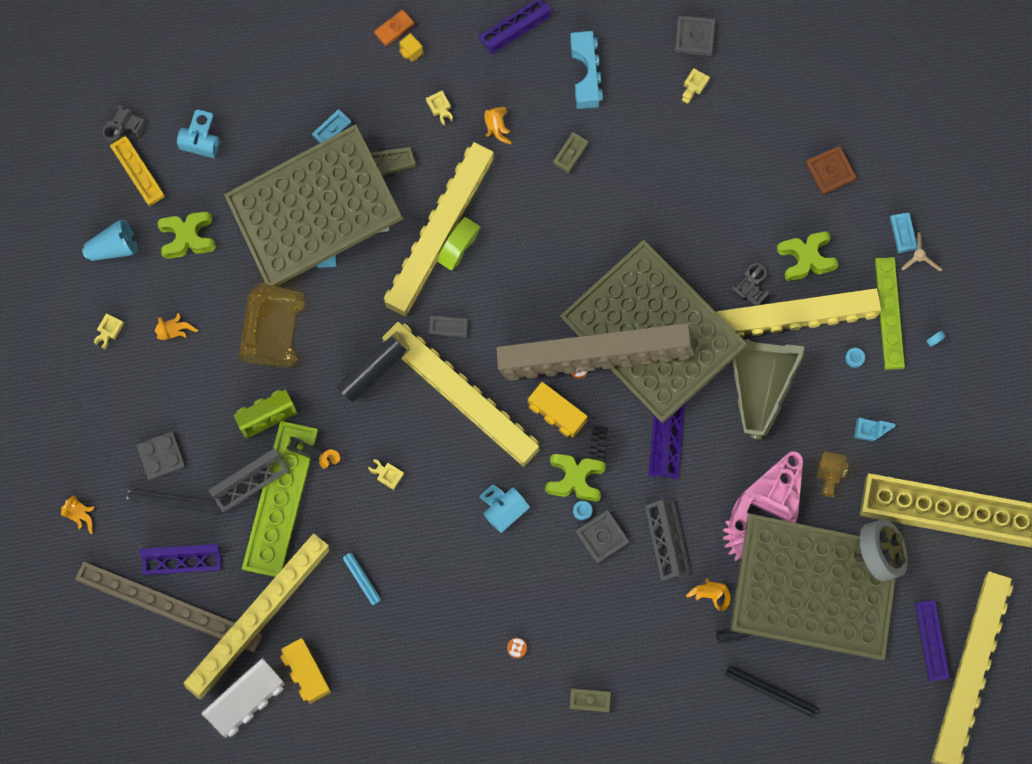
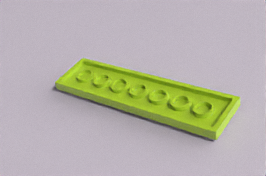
[242,421,318,578]

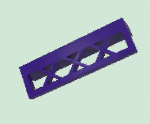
[478,0,552,55]
[648,404,685,480]
[140,544,221,576]

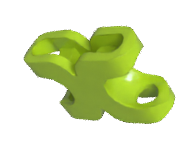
[157,212,216,258]
[776,232,839,281]
[545,454,606,501]

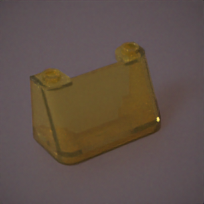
[238,283,305,368]

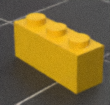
[528,382,588,438]
[280,638,331,704]

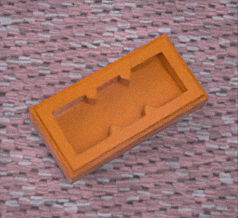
[374,10,414,47]

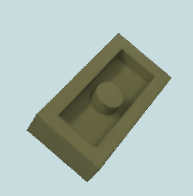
[553,132,589,174]
[570,689,611,713]

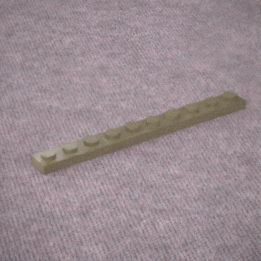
[75,561,262,653]

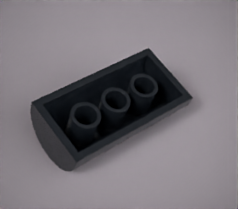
[336,331,410,402]

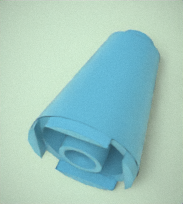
[82,219,138,261]

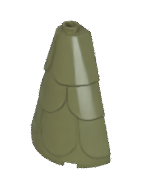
[732,339,806,440]

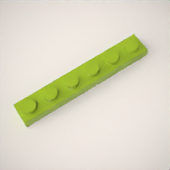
[875,257,905,370]

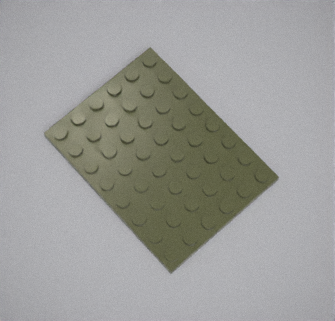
[224,124,403,290]
[560,240,748,424]
[730,514,896,661]

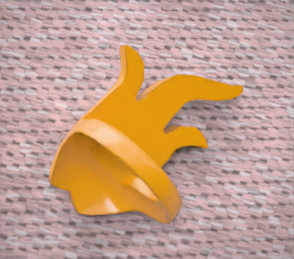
[484,107,512,144]
[155,313,198,340]
[61,495,94,534]
[686,579,730,611]

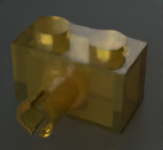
[816,451,849,497]

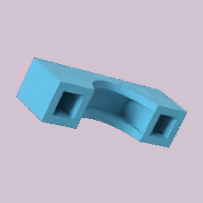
[570,31,602,109]

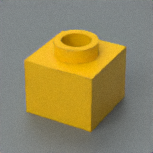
[399,33,423,62]

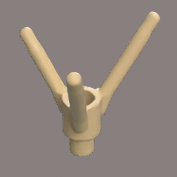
[902,232,942,271]

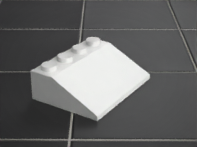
[202,658,285,738]

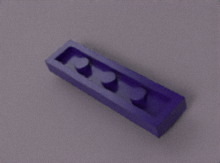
[915,600,949,682]

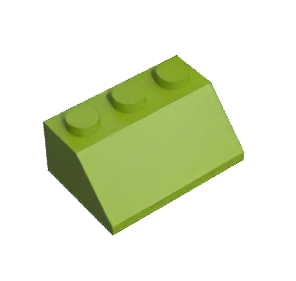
[234,389,297,439]

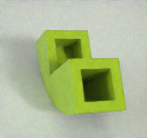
[436,217,481,271]

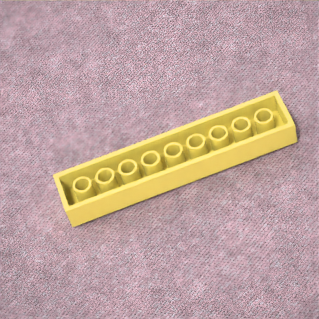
[860,473,1032,548]

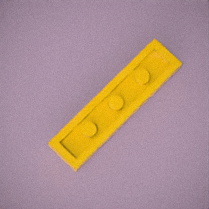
[110,136,165,206]

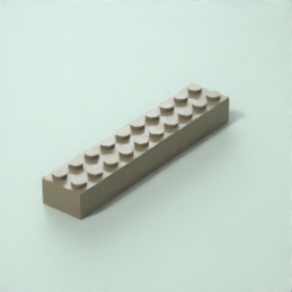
[497,323,695,381]

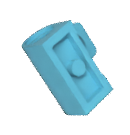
[177,110,220,159]
[479,485,530,533]

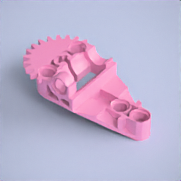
[723,452,803,561]

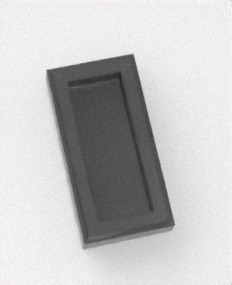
[428,315,468,339]

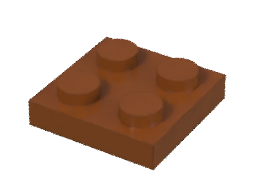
[806,146,857,195]

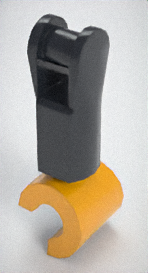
[286,437,340,469]

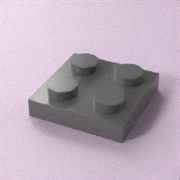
[675,16,715,56]
[136,431,186,481]
[575,510,629,564]

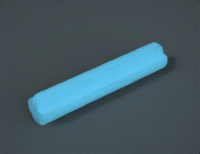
[343,553,381,605]

